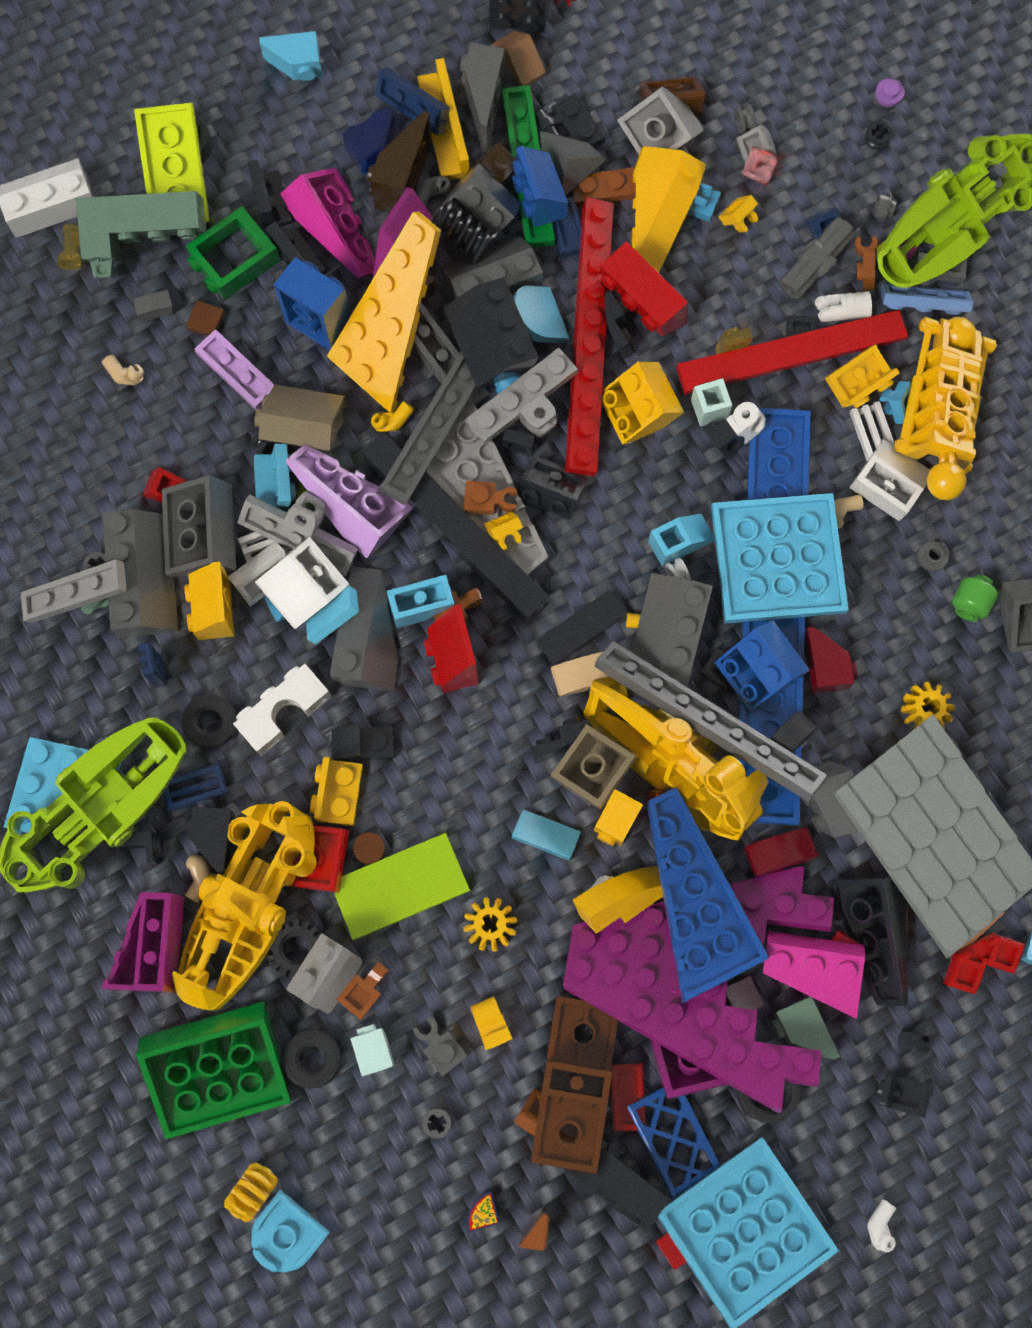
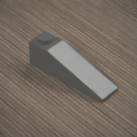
[411,302,489,405]

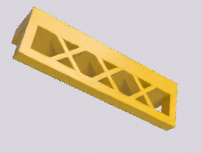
[417,58,469,181]

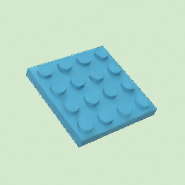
[711,493,849,624]
[657,1137,839,1328]

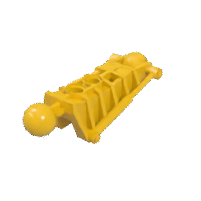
[893,316,996,500]

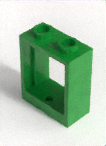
[186,206,280,301]

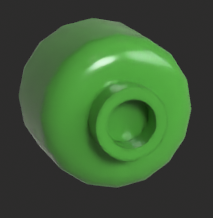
[952,575,998,622]

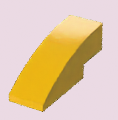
[573,866,663,934]

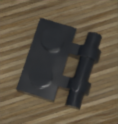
[535,93,605,148]

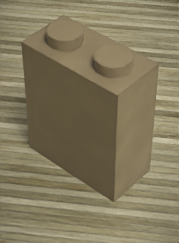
[255,384,344,451]

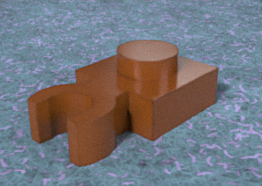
[464,481,517,515]

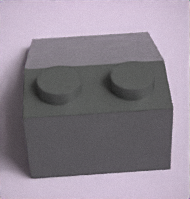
[460,42,505,154]

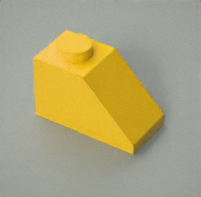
[594,789,643,847]

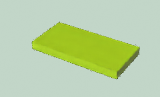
[334,833,470,941]

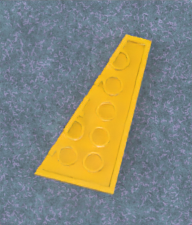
[327,211,441,413]

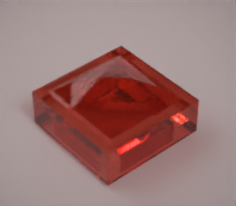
[741,146,780,185]

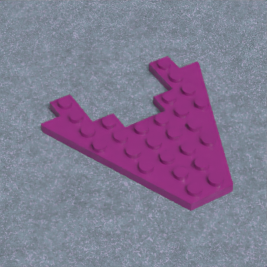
[563,866,834,1113]

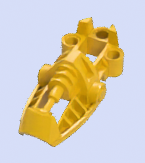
[583,677,769,841]
[172,801,316,1011]

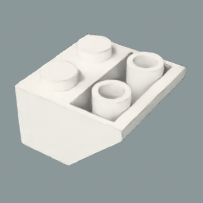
[849,439,930,521]
[255,537,349,629]

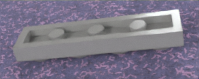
[21,559,127,623]

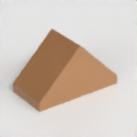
[491,30,546,86]

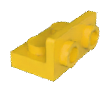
[310,757,363,827]

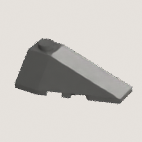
[330,566,398,692]

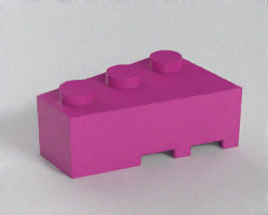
[763,931,865,1019]

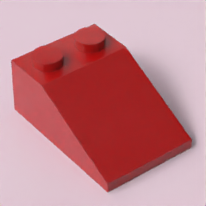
[423,604,478,693]

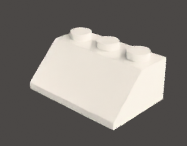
[0,158,93,238]

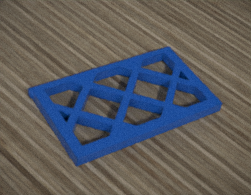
[626,1087,720,1198]

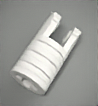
[815,291,872,322]

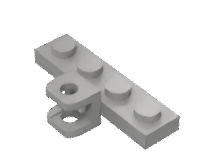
[465,348,578,445]
[237,492,359,577]

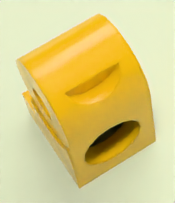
[470,996,512,1051]

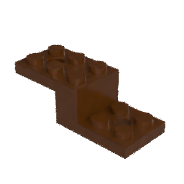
[531,996,618,1174]

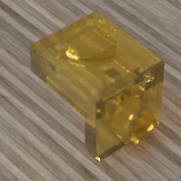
[715,327,753,354]

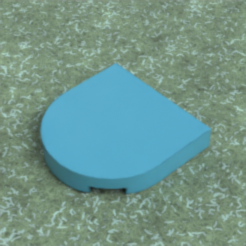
[513,286,569,343]
[251,1190,330,1272]

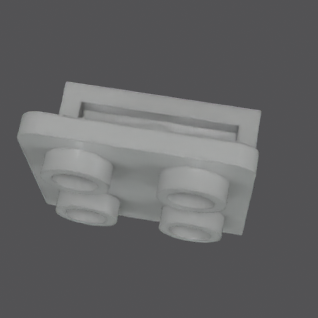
[286,933,362,1014]

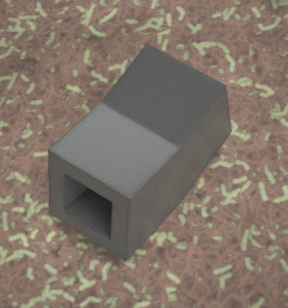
[133,290,173,322]

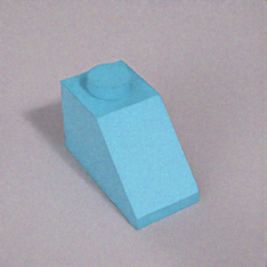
[259,31,322,81]
[387,575,454,628]

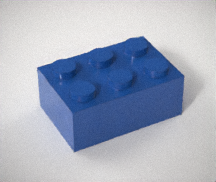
[274,257,351,351]

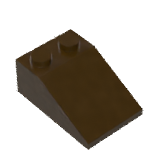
[367,111,432,213]

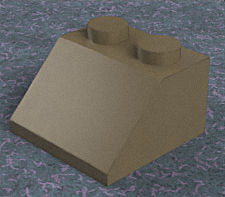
[551,724,637,809]

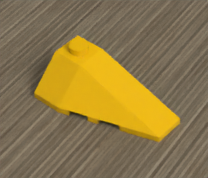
[632,146,706,273]

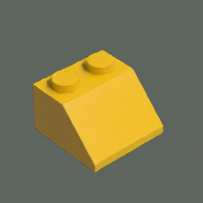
[184,561,235,640]

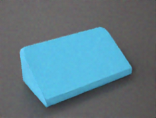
[512,809,581,861]

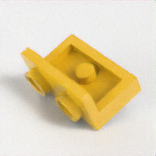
[825,344,900,408]

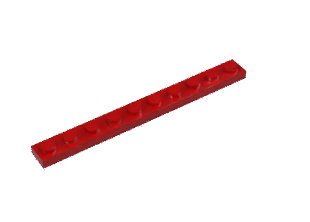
[565,197,614,477]

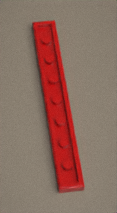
[676,310,908,395]

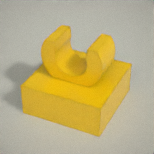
[718,195,758,233]
[484,512,523,550]

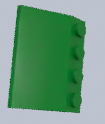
[136,1001,291,1140]

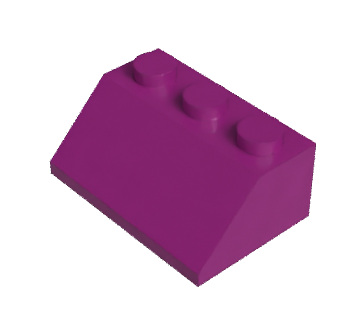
[373,187,433,278]
[650,1039,728,1099]

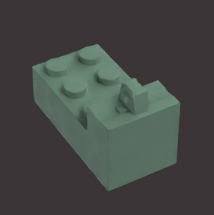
[76,191,206,278]

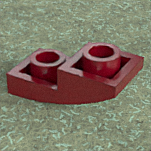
[744,827,819,877]

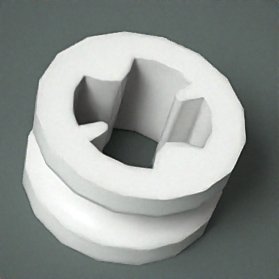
[665,557,691,580]

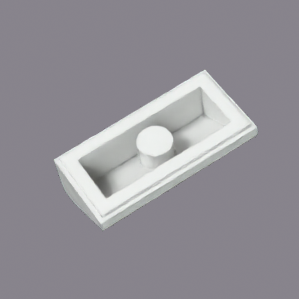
[228,542,287,607]

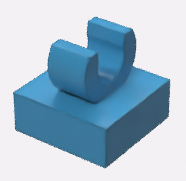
[687,183,721,222]
[879,381,911,424]

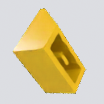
[601,362,684,445]

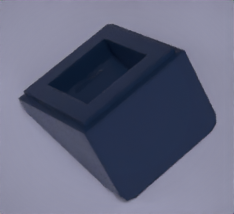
[805,208,840,239]

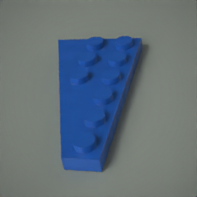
[647,787,769,1004]

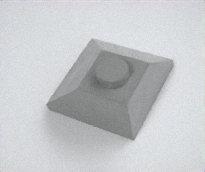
[617,87,704,154]

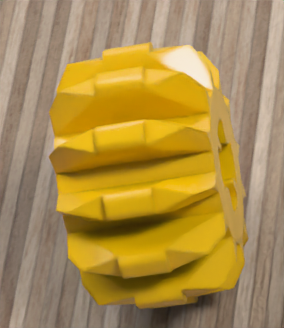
[900,682,955,730]
[463,897,517,952]
[224,1162,277,1223]

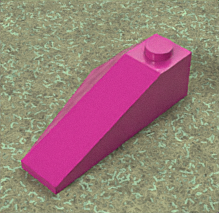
[280,167,375,279]

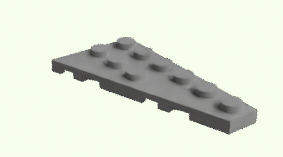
[425,395,548,576]

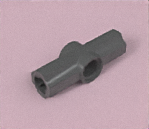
[778,217,856,299]

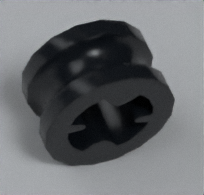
[864,120,893,150]
[250,433,280,455]

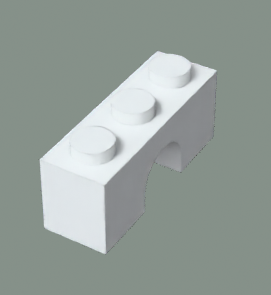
[233,664,332,757]

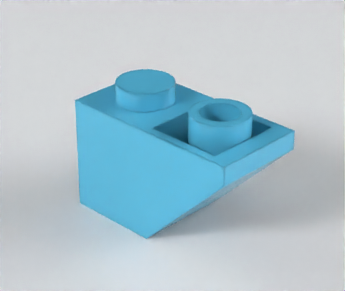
[648,514,715,567]

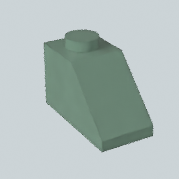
[771,996,840,1059]

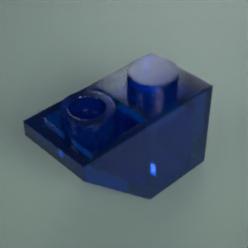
[342,105,396,174]

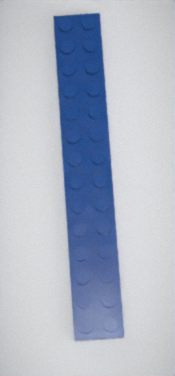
[737,408,811,826]

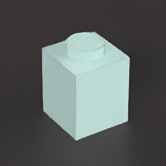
[691,378,732,427]
[350,1024,395,1076]

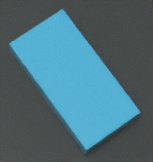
[306,586,359,644]

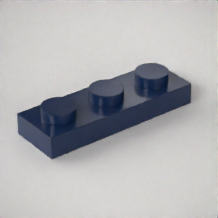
[375,67,450,136]

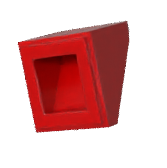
[142,467,186,503]

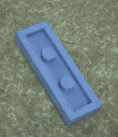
[880,283,974,315]

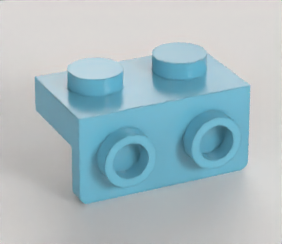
[253,444,296,512]

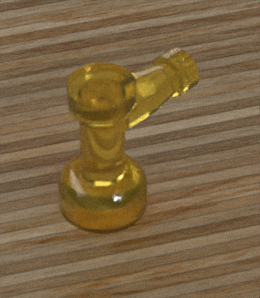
[57,224,82,270]

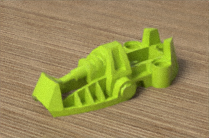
[876,134,1032,288]
[0,717,187,892]

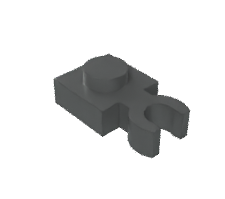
[413,1016,468,1077]

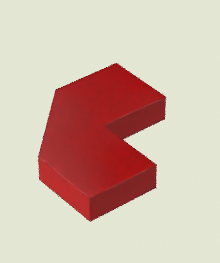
[943,932,1025,995]

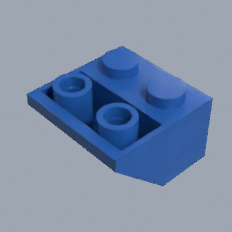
[512,146,568,228]
[714,620,810,712]

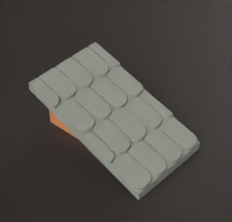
[834,715,1032,958]

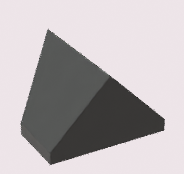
[540,131,605,196]

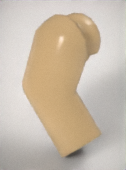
[102,355,144,385]

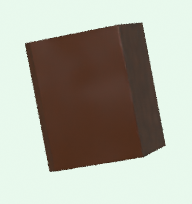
[640,76,705,118]

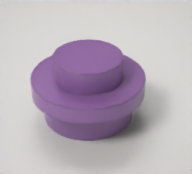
[875,78,905,107]

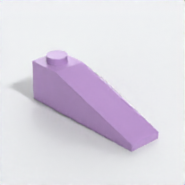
[286,444,413,558]

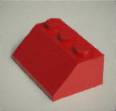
[600,241,688,336]

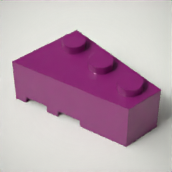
[101,892,185,993]

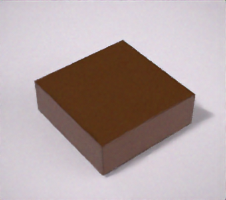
[186,300,225,337]

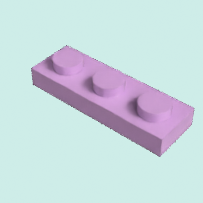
[194,329,274,411]

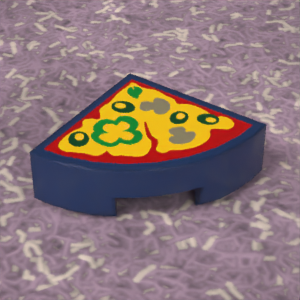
[467,1190,500,1233]

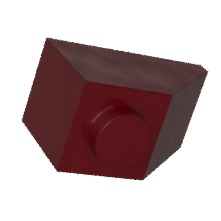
[804,627,858,694]

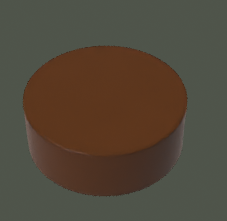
[353,832,385,865]

